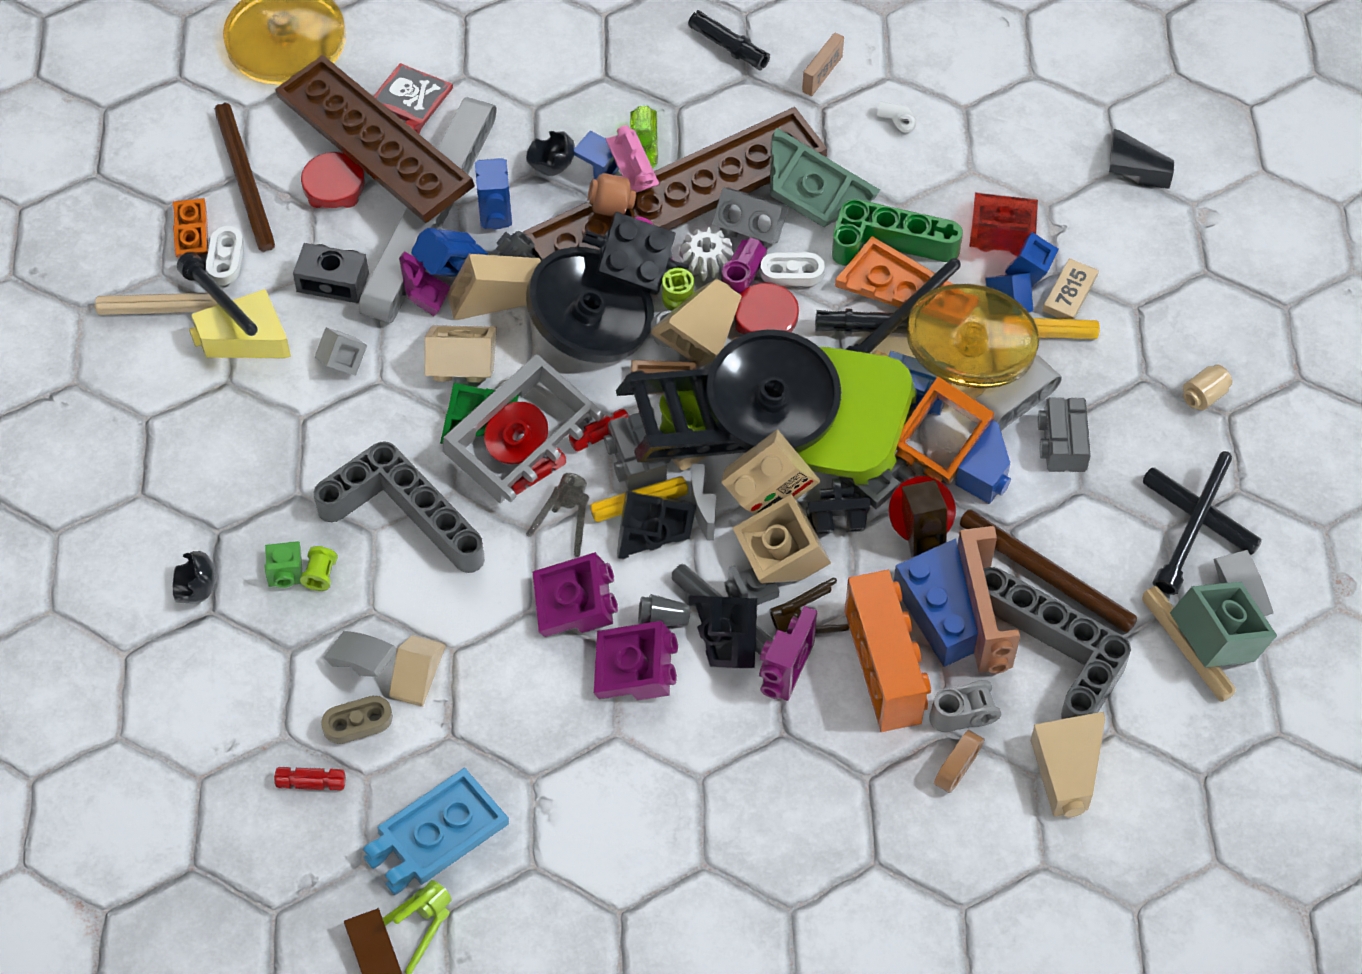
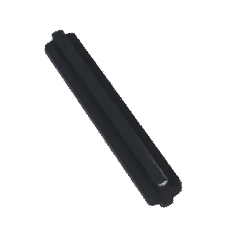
[1143,467,1262,555]

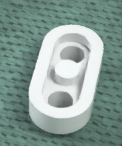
[206,226,244,285]
[760,252,825,286]

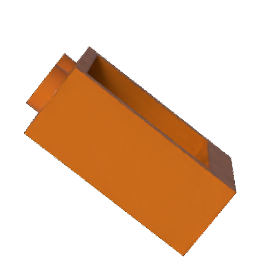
[895,377,994,485]

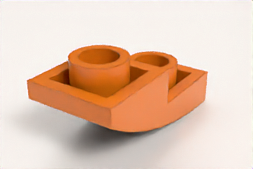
[173,198,208,257]

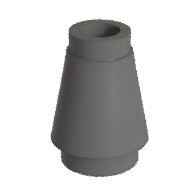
[638,594,690,626]

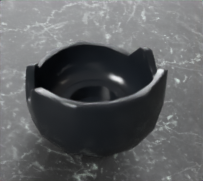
[526,131,575,176]
[172,551,216,604]

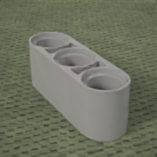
[975,355,1062,431]

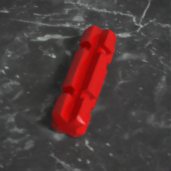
[569,408,629,451]
[510,447,566,495]
[274,767,346,791]

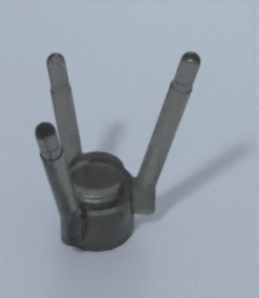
[526,473,590,557]

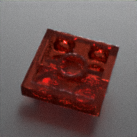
[969,192,1038,256]

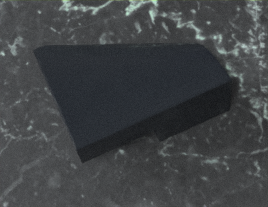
[1109,129,1174,189]
[617,491,696,559]
[688,595,758,668]

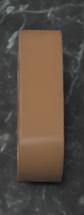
[934,730,985,793]

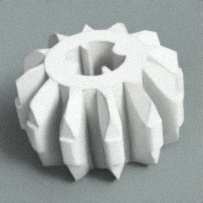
[679,227,734,282]

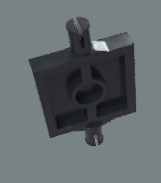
[582,212,689,295]

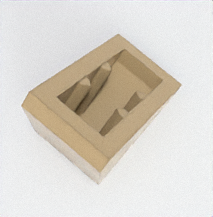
[389,635,445,707]

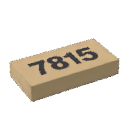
[1043,258,1099,319]

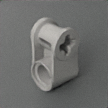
[929,680,1001,732]

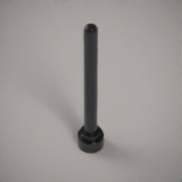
[177,252,258,336]
[845,258,961,353]
[1152,451,1232,595]

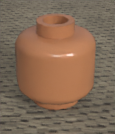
[587,173,636,217]

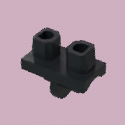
[806,478,871,535]

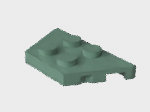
[770,128,880,227]

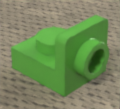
[264,541,303,588]

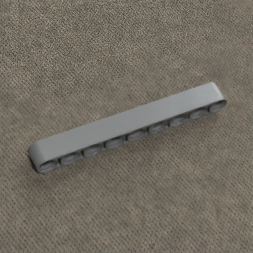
[359,97,497,323]

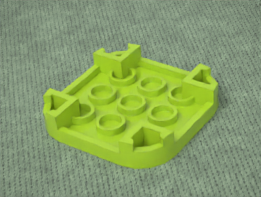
[797,347,917,485]

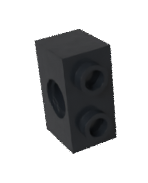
[293,243,369,303]

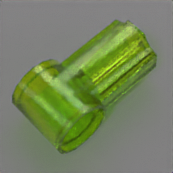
[630,106,658,168]

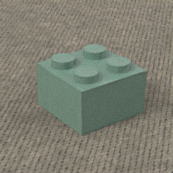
[1170,582,1277,668]

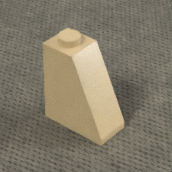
[447,254,541,320]
[651,279,742,367]
[1030,712,1105,817]

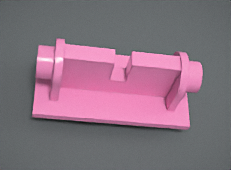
[606,125,659,192]

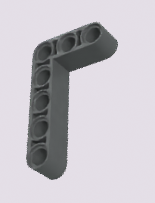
[314,441,485,573]
[983,567,1131,719]

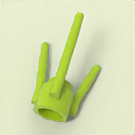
[383,880,452,974]

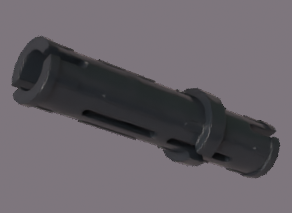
[688,10,770,71]
[815,308,914,335]

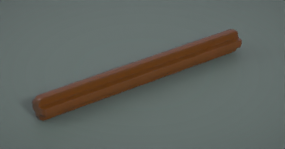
[214,102,275,252]
[960,509,1137,633]

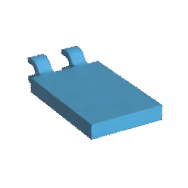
[363,767,509,895]

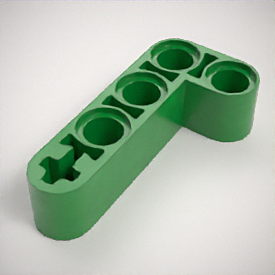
[832,199,963,266]

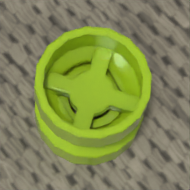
[662,268,694,310]

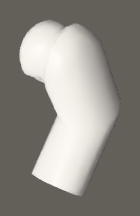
[877,101,917,133]

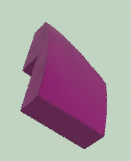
[399,251,451,316]

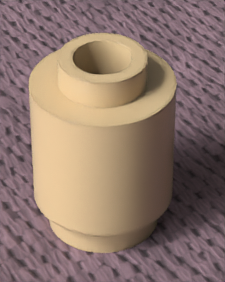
[1183,365,1232,411]

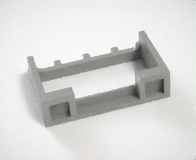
[442,354,604,504]

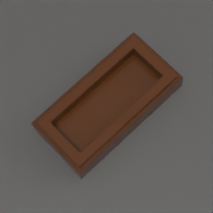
[344,908,402,974]

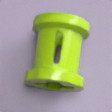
[300,546,338,591]

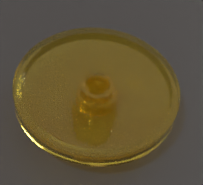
[223,0,346,85]
[906,284,1039,388]

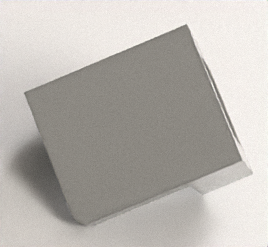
[315,327,367,376]

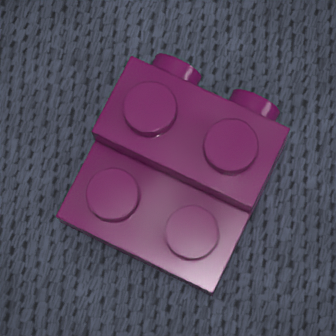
[532,552,618,637]
[759,606,817,701]
[593,621,678,700]

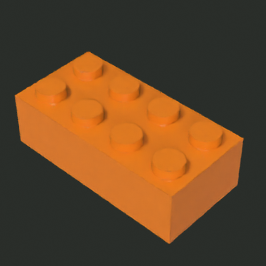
[844,569,931,732]

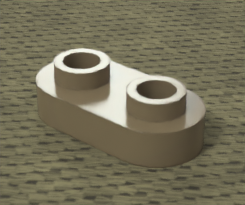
[321,696,393,744]

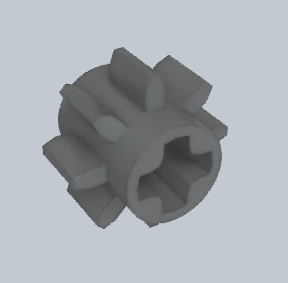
[496,231,535,258]

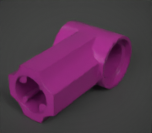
[721,237,767,294]

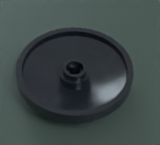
[526,247,654,363]
[706,329,841,452]

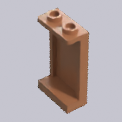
[957,526,1020,674]

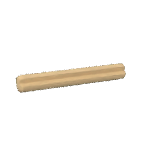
[95,293,218,315]
[1142,586,1236,702]

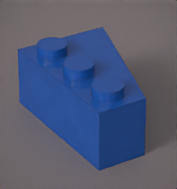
[893,538,978,667]

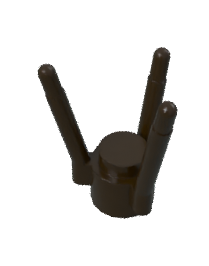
[769,577,850,634]

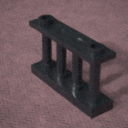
[615,368,749,463]

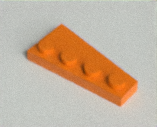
[835,236,979,328]

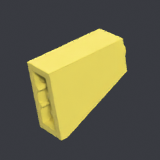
[189,289,291,359]

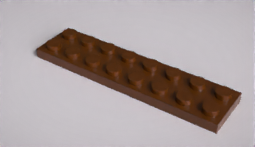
[275,55,475,223]

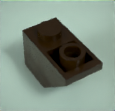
[902,480,947,558]

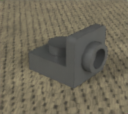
[724,565,780,605]

